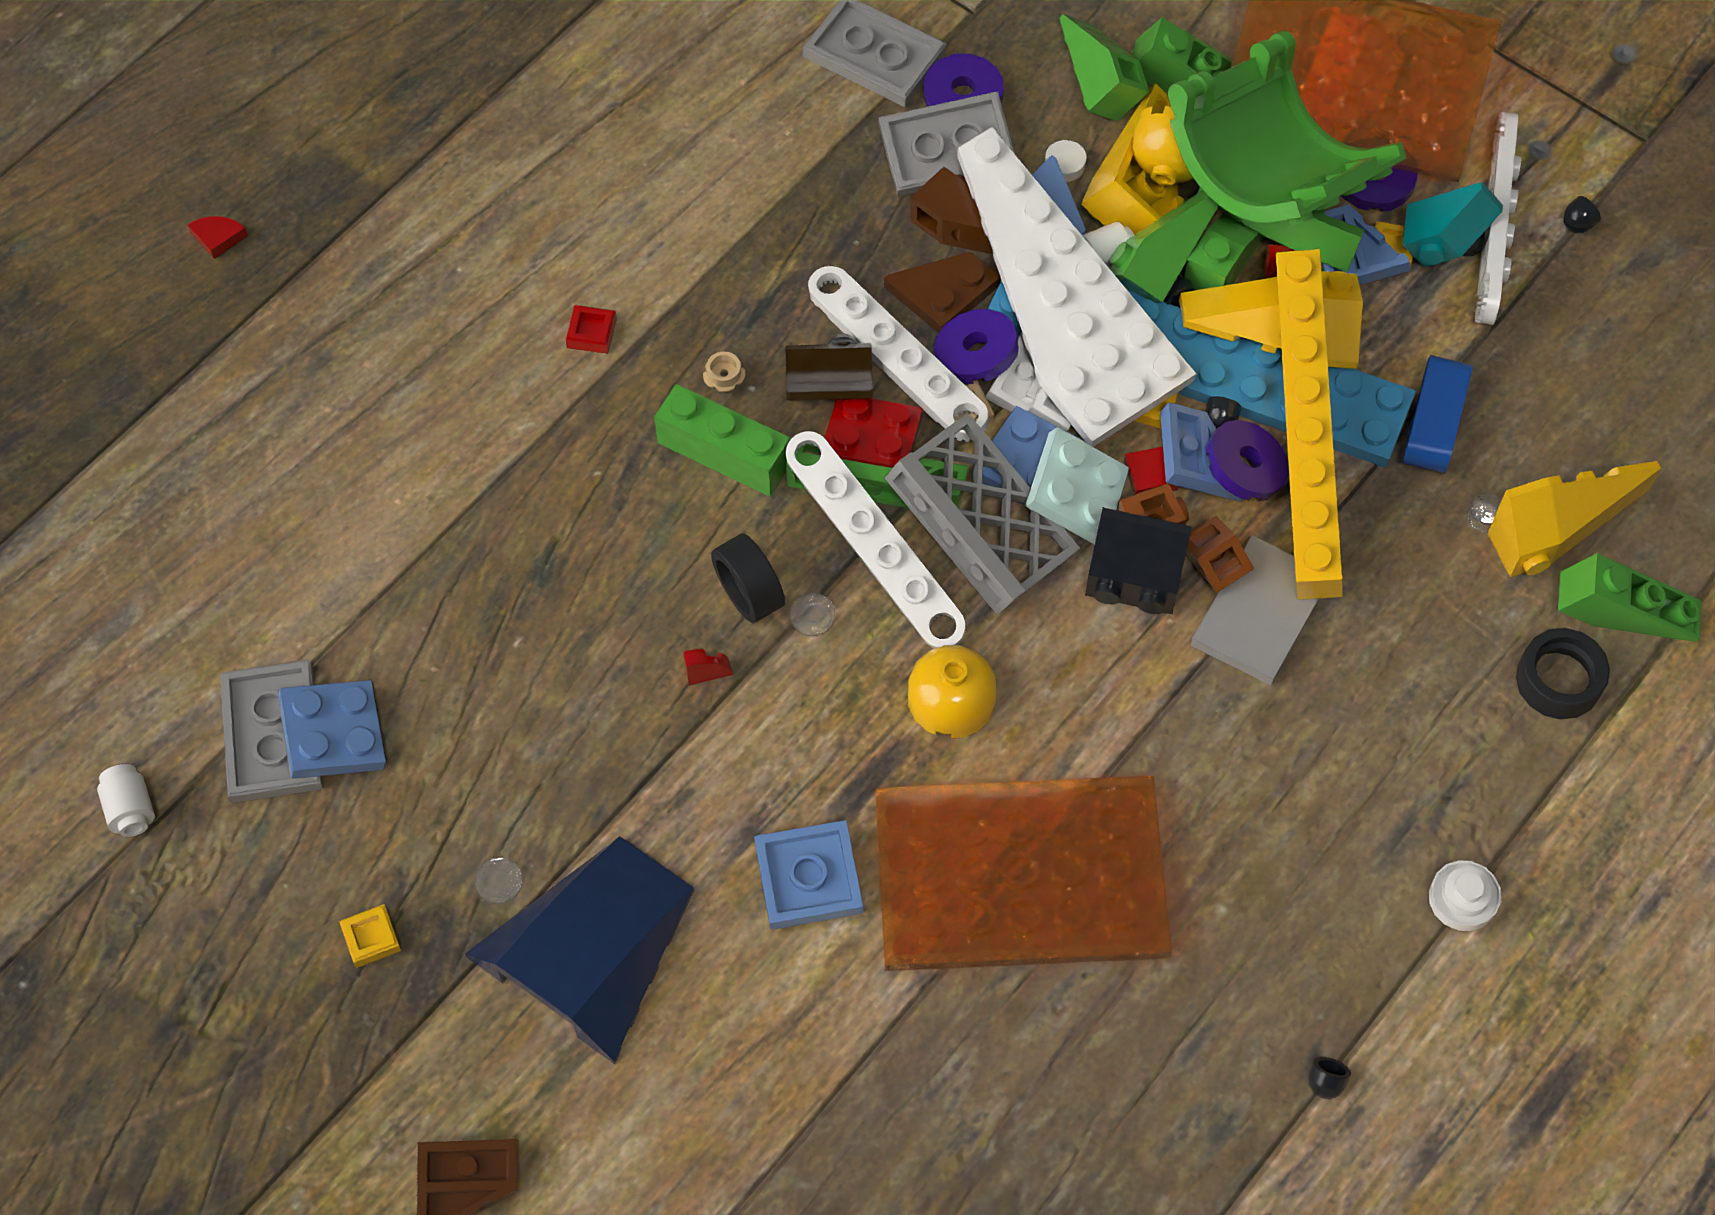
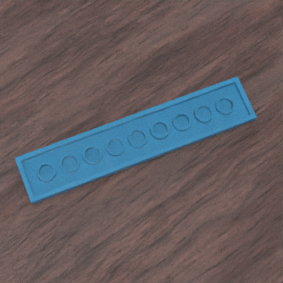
[988,280,1416,468]

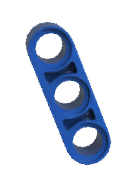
[1402,355,1473,474]

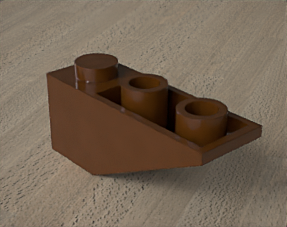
[910,167,993,254]

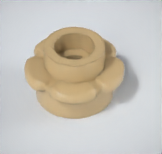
[703,351,745,393]

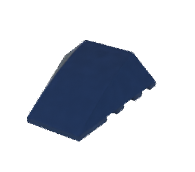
[465,836,694,1064]

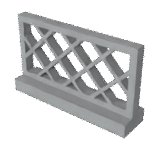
[885,413,1080,615]

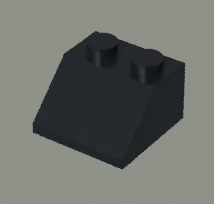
[1085,507,1192,614]

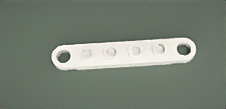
[1475,112,1521,325]
[808,266,989,442]
[786,431,966,649]

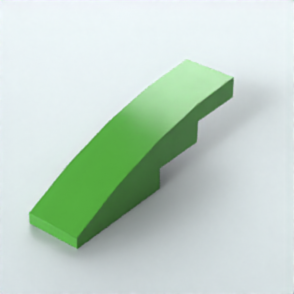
[1197,187,1364,272]

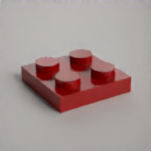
[819,398,923,468]

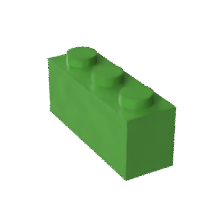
[654,384,790,497]

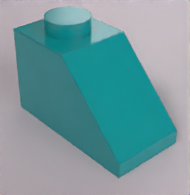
[1403,182,1503,267]

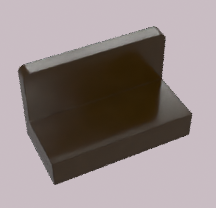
[785,343,873,401]

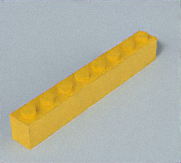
[1276,249,1343,600]

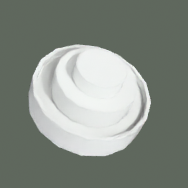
[1429,860,1501,931]

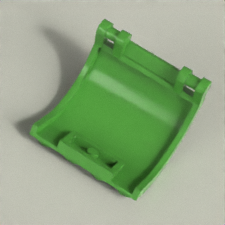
[1168,30,1407,226]

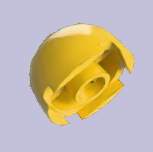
[1132,106,1194,185]
[908,645,997,738]

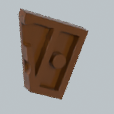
[884,252,1001,333]
[417,1139,519,1215]

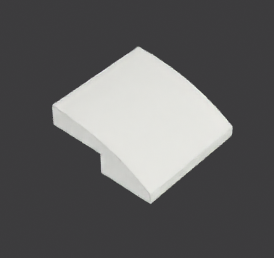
[985,332,1071,431]

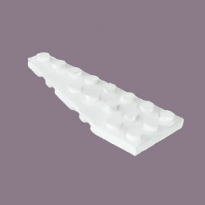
[957,127,1196,447]

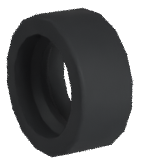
[711,533,785,624]
[1516,628,1610,720]

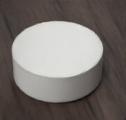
[1045,140,1086,182]

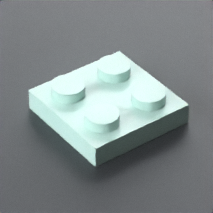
[1025,427,1129,545]

